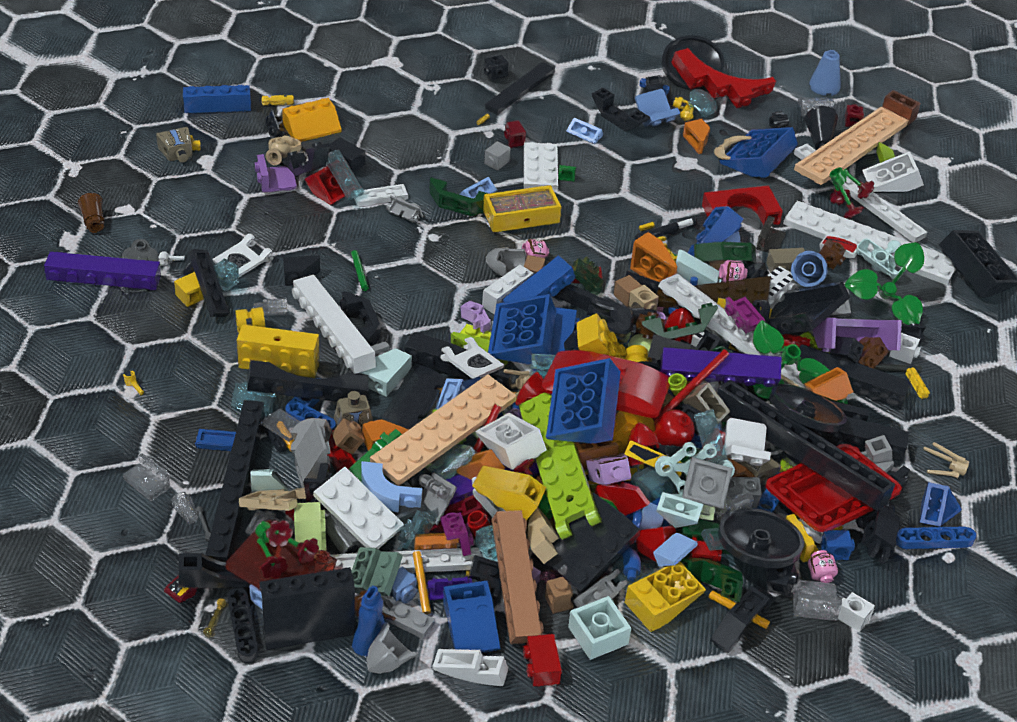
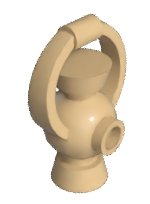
[266,136,301,165]

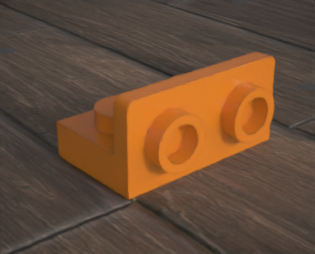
[414,533,459,550]

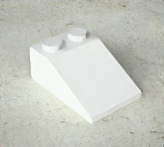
[862,151,924,192]
[475,413,547,470]

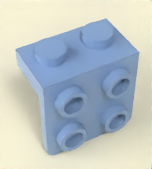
[635,89,680,127]

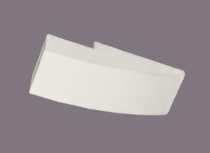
[432,649,508,686]

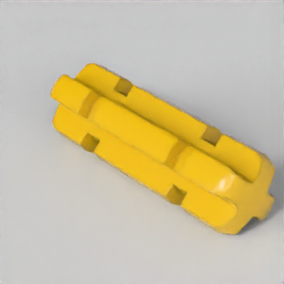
[262,95,294,106]
[905,368,930,399]

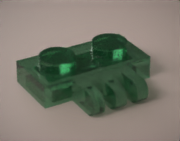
[572,256,604,295]

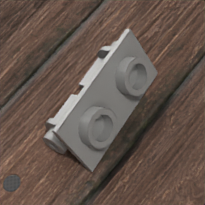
[386,195,424,222]

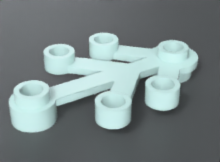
[655,442,735,494]

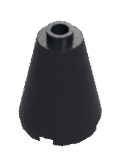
[805,106,838,150]

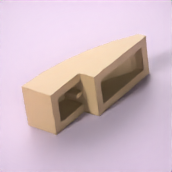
[528,507,559,564]

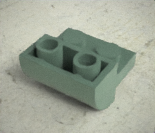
[351,547,403,596]

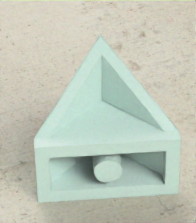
[250,469,289,493]
[656,492,703,528]

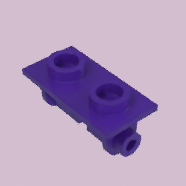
[427,576,472,600]

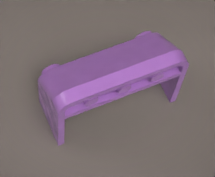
[812,318,902,352]

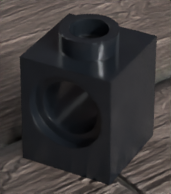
[830,336,864,363]

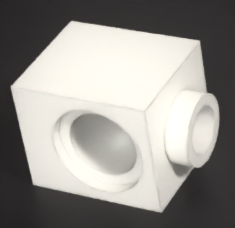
[889,333,921,364]
[837,592,875,632]

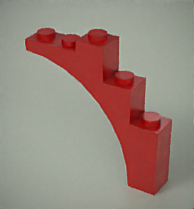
[671,48,776,108]

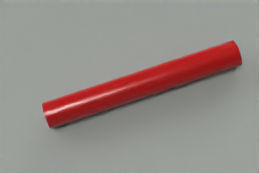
[470,404,502,455]

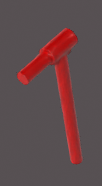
[653,349,729,421]

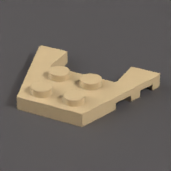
[239,488,306,511]

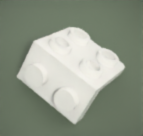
[723,418,771,466]

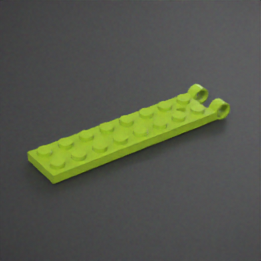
[518,393,601,540]

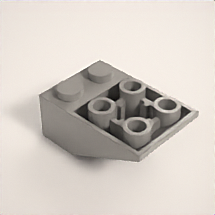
[294,419,331,488]

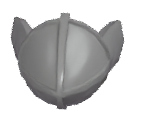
[486,247,527,277]
[366,622,418,674]

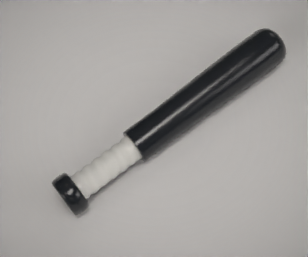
[635,216,697,240]

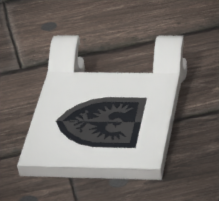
[212,234,273,280]
[440,337,504,379]

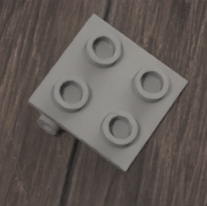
[419,472,457,525]

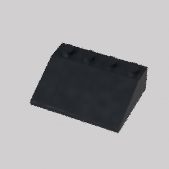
[939,230,1017,297]
[534,492,640,595]

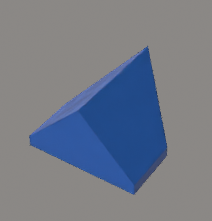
[920,482,962,527]

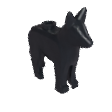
[587,296,657,344]

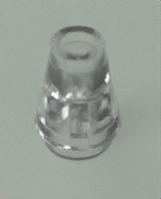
[171,492,199,524]

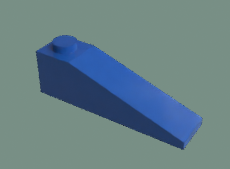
[687,206,744,257]

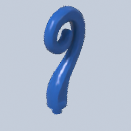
[621,509,642,582]

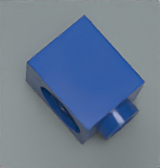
[820,530,855,560]

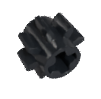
[769,111,789,128]

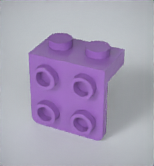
[254,154,297,193]

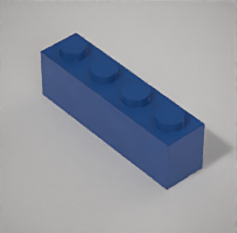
[183,84,251,113]
[502,255,575,302]
[545,307,580,370]

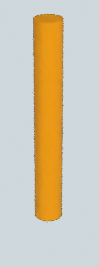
[412,551,431,615]
[709,590,770,629]

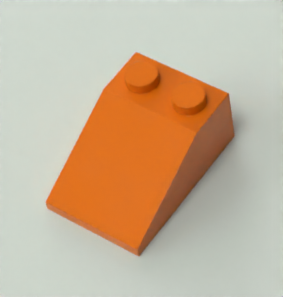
[630,232,677,282]

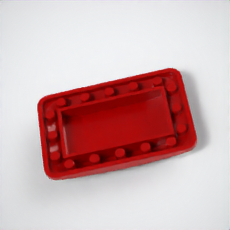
[541,350,670,418]
[766,444,902,532]

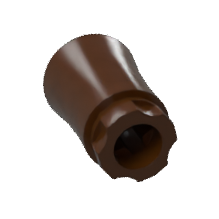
[78,193,104,233]

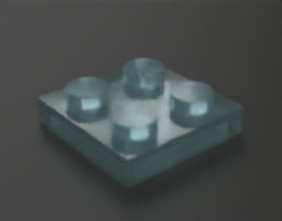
[428,444,476,479]

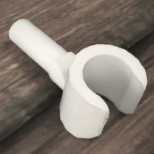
[158,251,184,266]

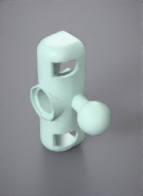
[856,238,904,280]

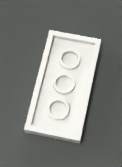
[524,142,558,191]
[313,467,404,549]

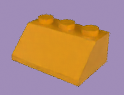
[282,98,342,142]

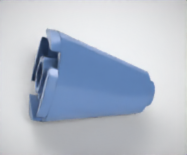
[809,50,841,96]
[791,251,828,287]

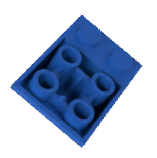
[443,581,500,652]

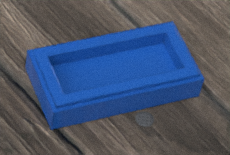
[195,429,236,451]

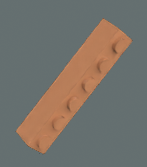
[492,511,543,644]

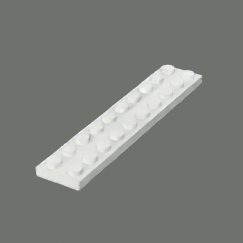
[783,201,956,285]
[658,274,809,390]

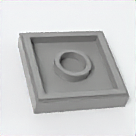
[682,457,733,509]

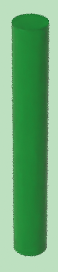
[351,250,369,291]

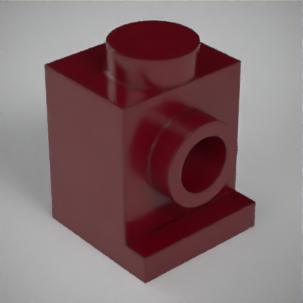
[845,104,864,127]
[504,120,526,148]

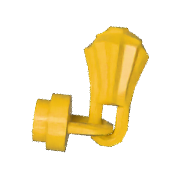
[673,97,694,121]

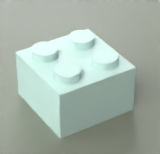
[568,596,631,660]

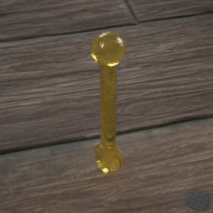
[203,599,226,636]

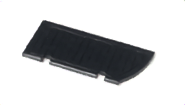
[381,365,446,430]

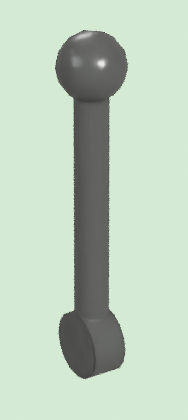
[195,506,211,542]

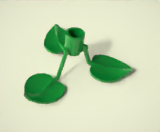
[844,242,925,325]
[753,320,830,399]

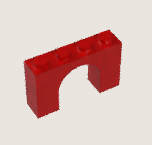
[702,185,783,226]

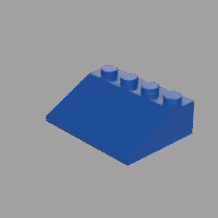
[720,127,798,178]
[488,294,556,365]
[546,358,621,443]

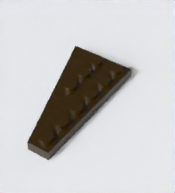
[656,276,771,308]

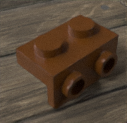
[858,337,888,369]

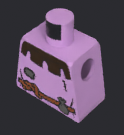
[586,453,631,485]

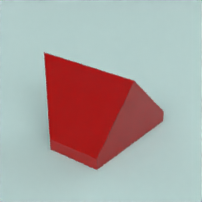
[600,482,650,516]
[636,525,676,567]

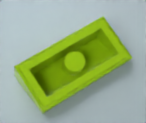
[876,142,895,163]

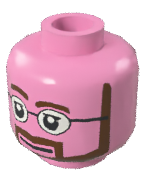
[521,239,549,258]
[719,260,747,282]
[808,550,838,584]

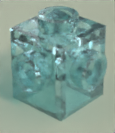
[213,258,239,292]

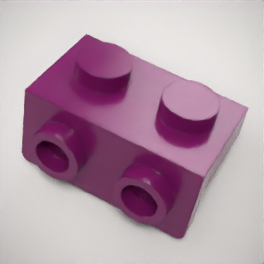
[724,297,765,334]
[440,512,474,556]

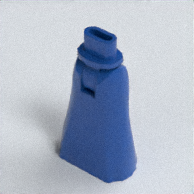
[352,586,385,657]

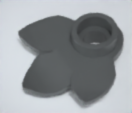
[122,239,159,262]

